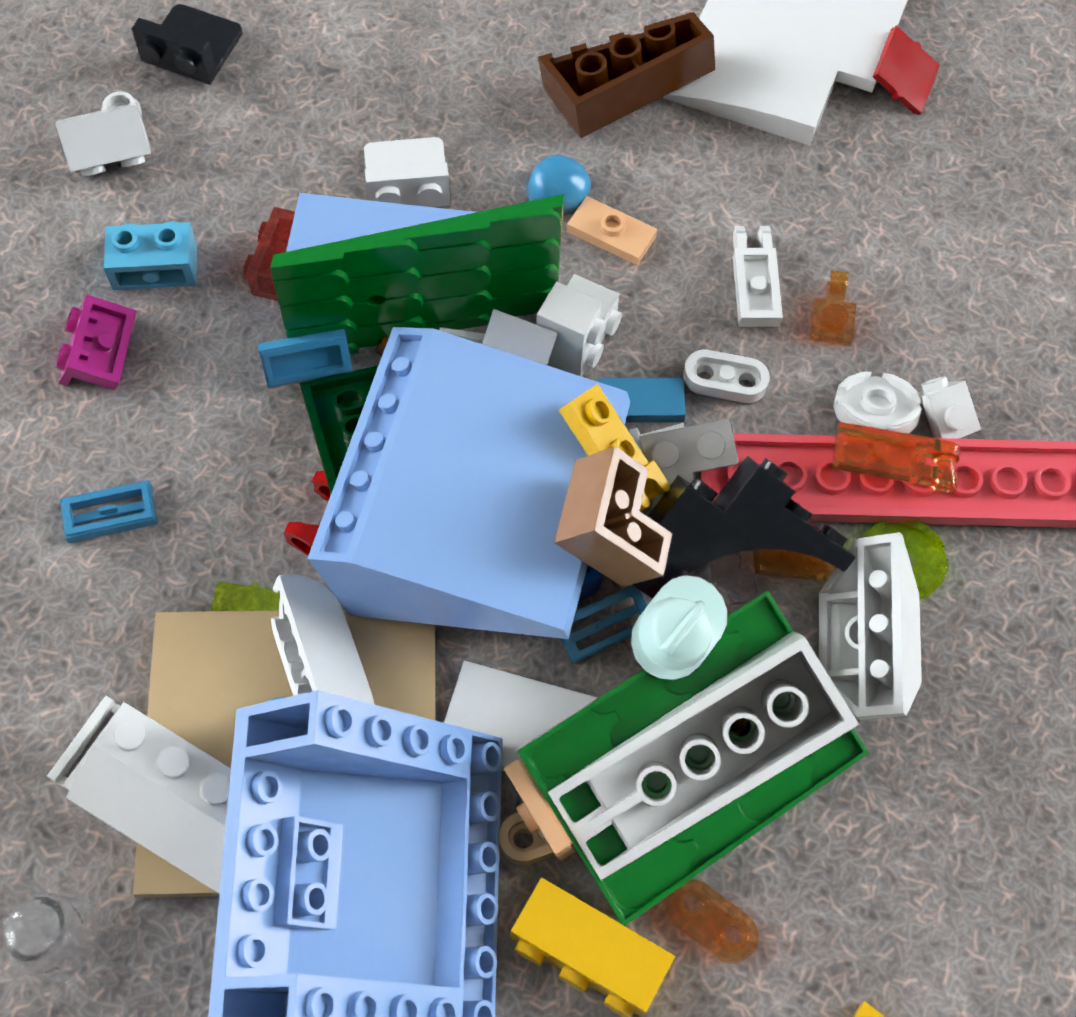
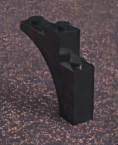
[631,455,856,599]

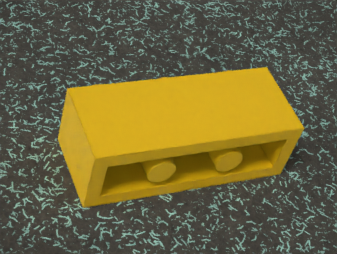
[510,877,676,1017]

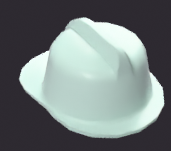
[631,575,727,680]

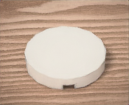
[833,372,922,440]

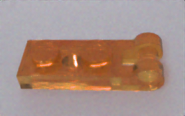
[831,422,960,493]

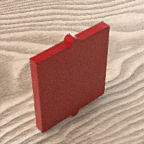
[873,25,939,115]

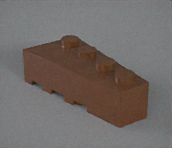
[538,12,715,138]

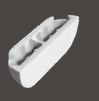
[271,574,375,705]

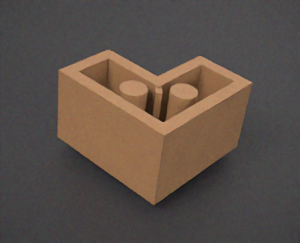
[554,446,672,587]

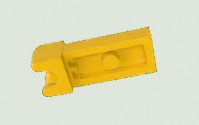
[559,384,670,511]

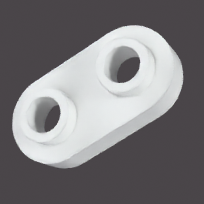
[683,350,770,403]

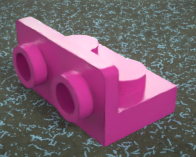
[55,294,137,390]

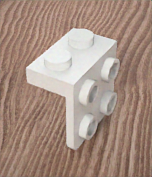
[364,137,450,207]

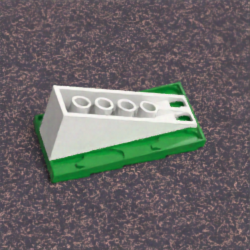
[517,590,869,926]

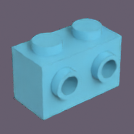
[104,221,197,290]

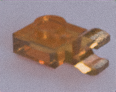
[809,270,856,346]

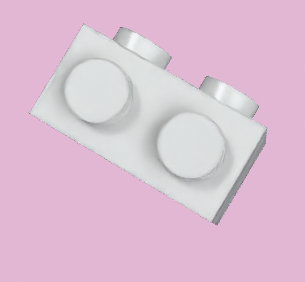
[55,102,151,177]

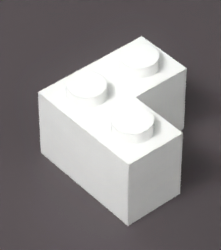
[536,274,622,376]

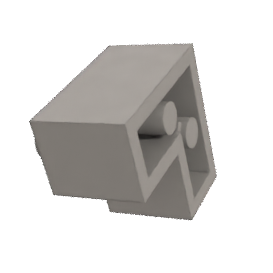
[639,418,739,508]

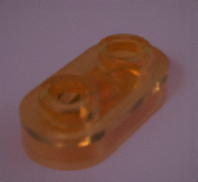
[666,879,759,964]

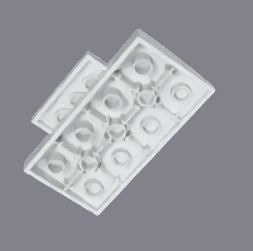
[664,0,908,146]

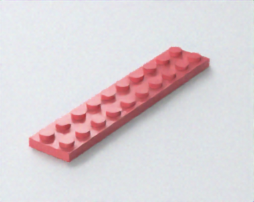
[699,433,1076,528]

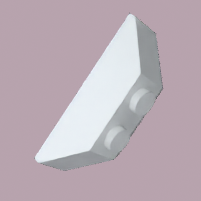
[819,532,922,720]

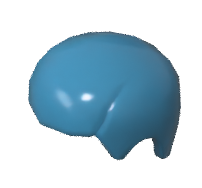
[526,154,591,213]

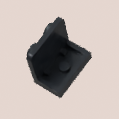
[131,4,243,85]

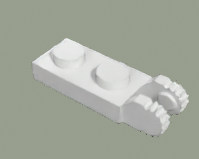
[733,226,783,327]

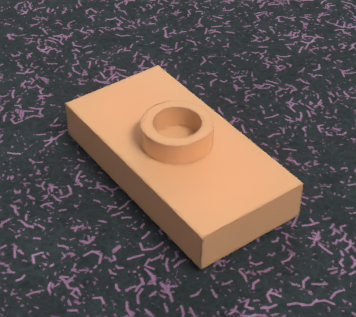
[566,196,658,266]
[503,759,575,861]

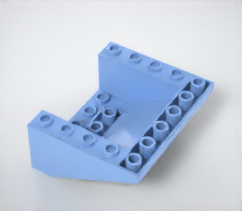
[308,327,631,639]
[208,690,502,1017]

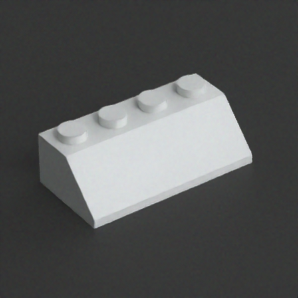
[66,702,231,895]

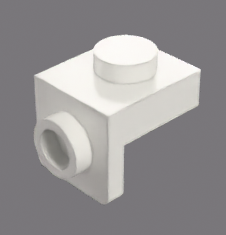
[919,376,981,439]

